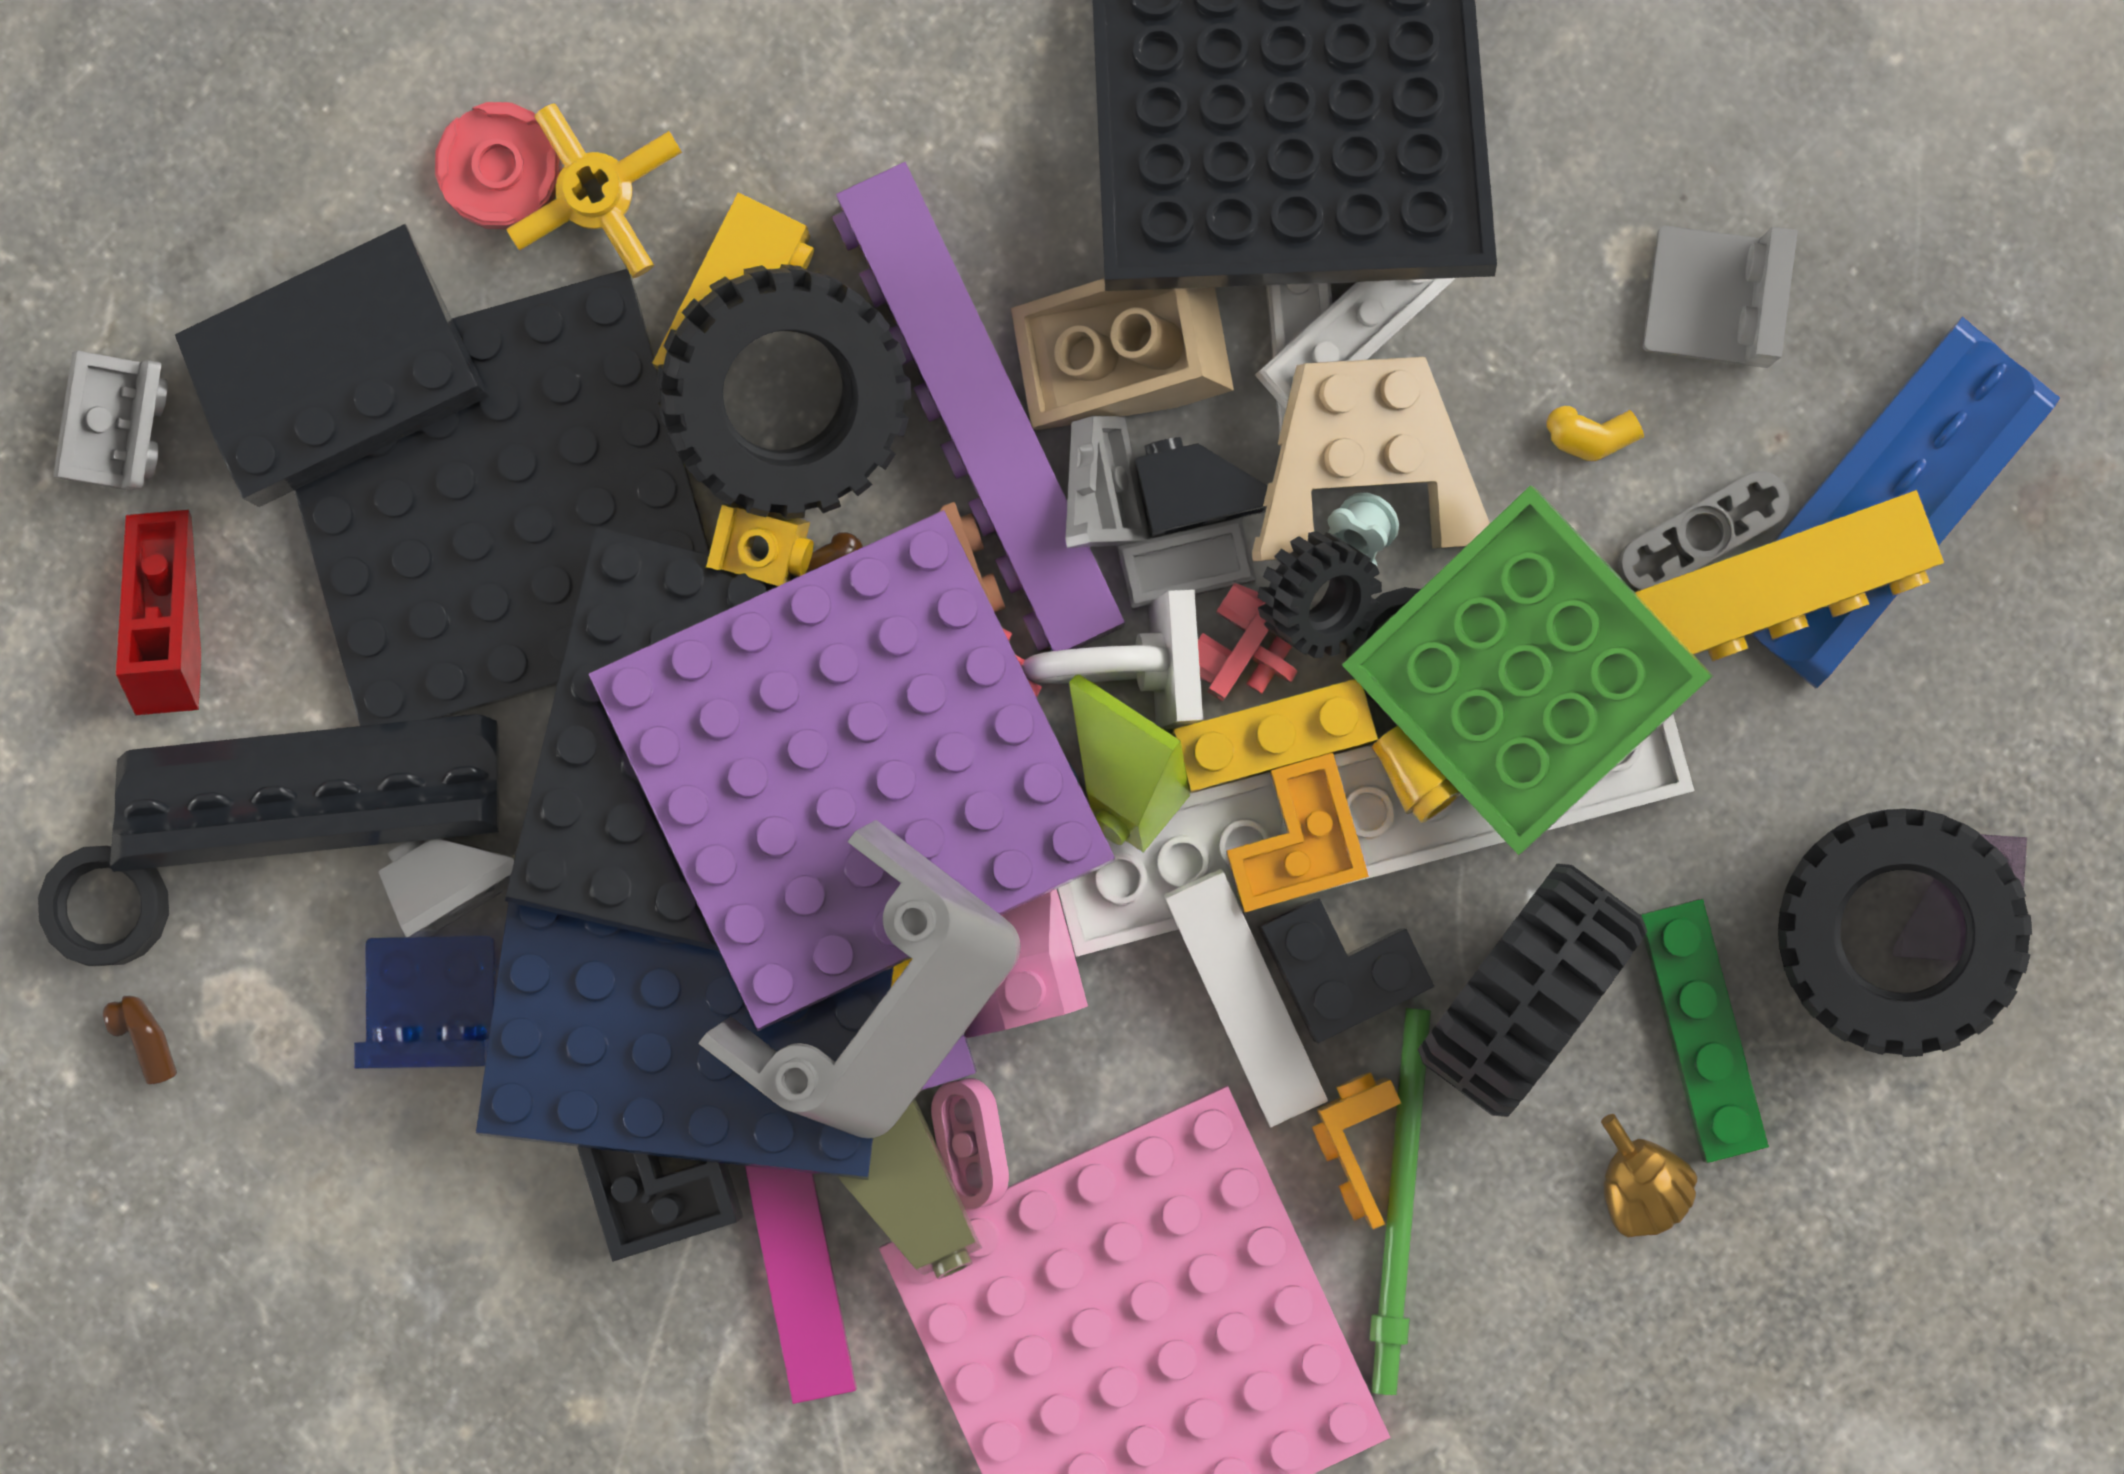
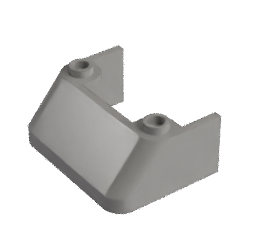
[698,820,1021,1138]

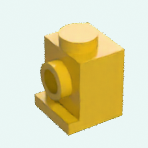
[706,503,814,586]

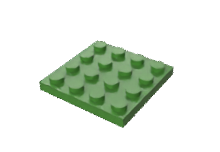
[1342,485,1713,855]

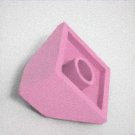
[965,889,1088,1038]

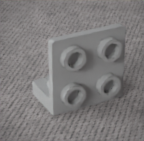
[1643,226,1798,368]

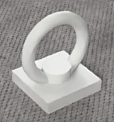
[1022,590,1203,729]

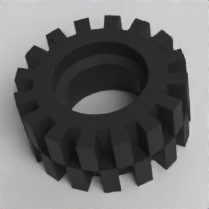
[1258,531,1382,658]

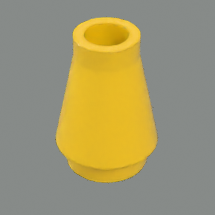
[1372,726,1461,823]

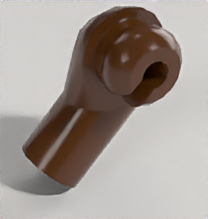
[103,996,177,1084]

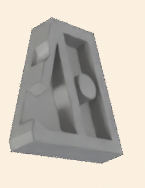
[1066,416,1150,548]

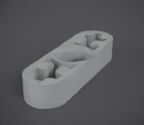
[1618,471,1789,592]

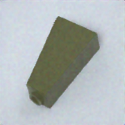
[837,1098,982,1279]

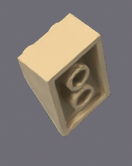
[1011,278,1234,430]

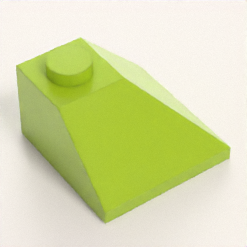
[1069,675,1190,853]

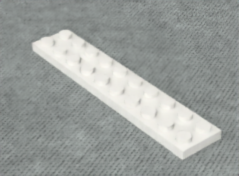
[1058,714,1694,957]

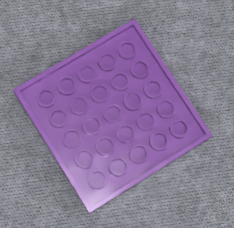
[589,510,1115,1031]

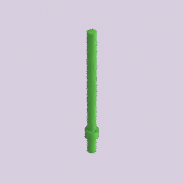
[1369,1008,1431,1395]

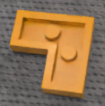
[1226,753,1369,913]

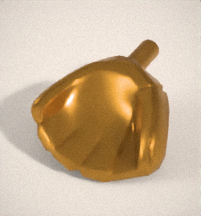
[1601,1114,1697,1238]

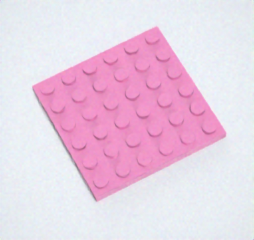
[879,1085,1391,1474]

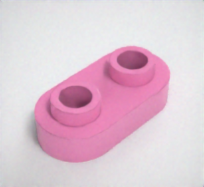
[931,1078,1009,1209]

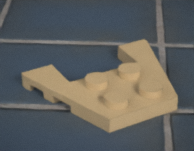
[1252,357,1490,562]

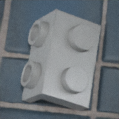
[53,350,168,491]

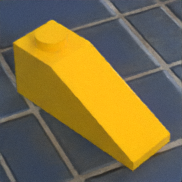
[652,192,814,370]

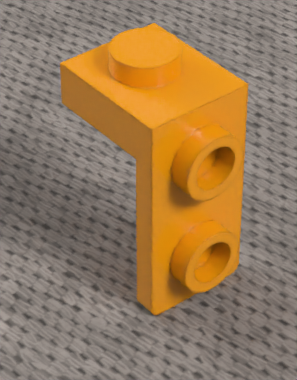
[1312,1072,1401,1230]

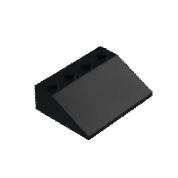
[175,224,489,507]

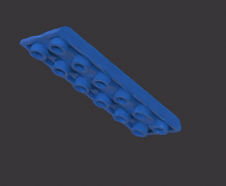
[1751,316,2060,689]

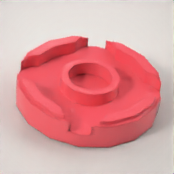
[435,102,562,229]

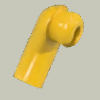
[1546,406,1644,461]

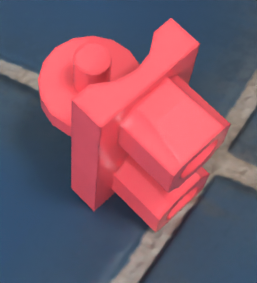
[1198,583,1298,702]

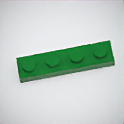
[1640,899,1769,1163]

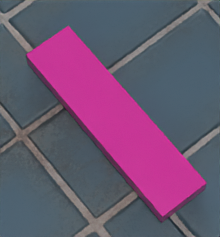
[745,1166,857,1404]

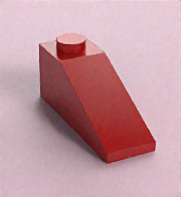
[116,509,202,716]

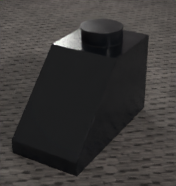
[1135,437,1268,538]

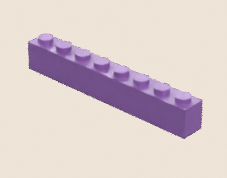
[832,162,1125,651]

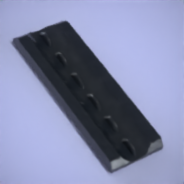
[110,714,499,872]

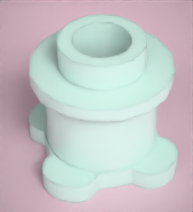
[1327,493,1399,566]

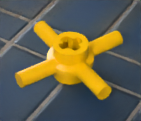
[506,103,682,278]

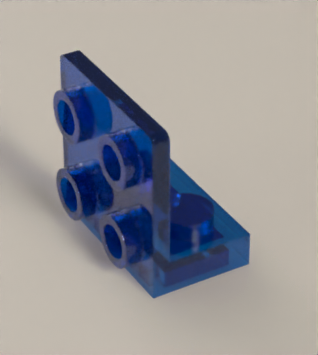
[354,936,496,1069]

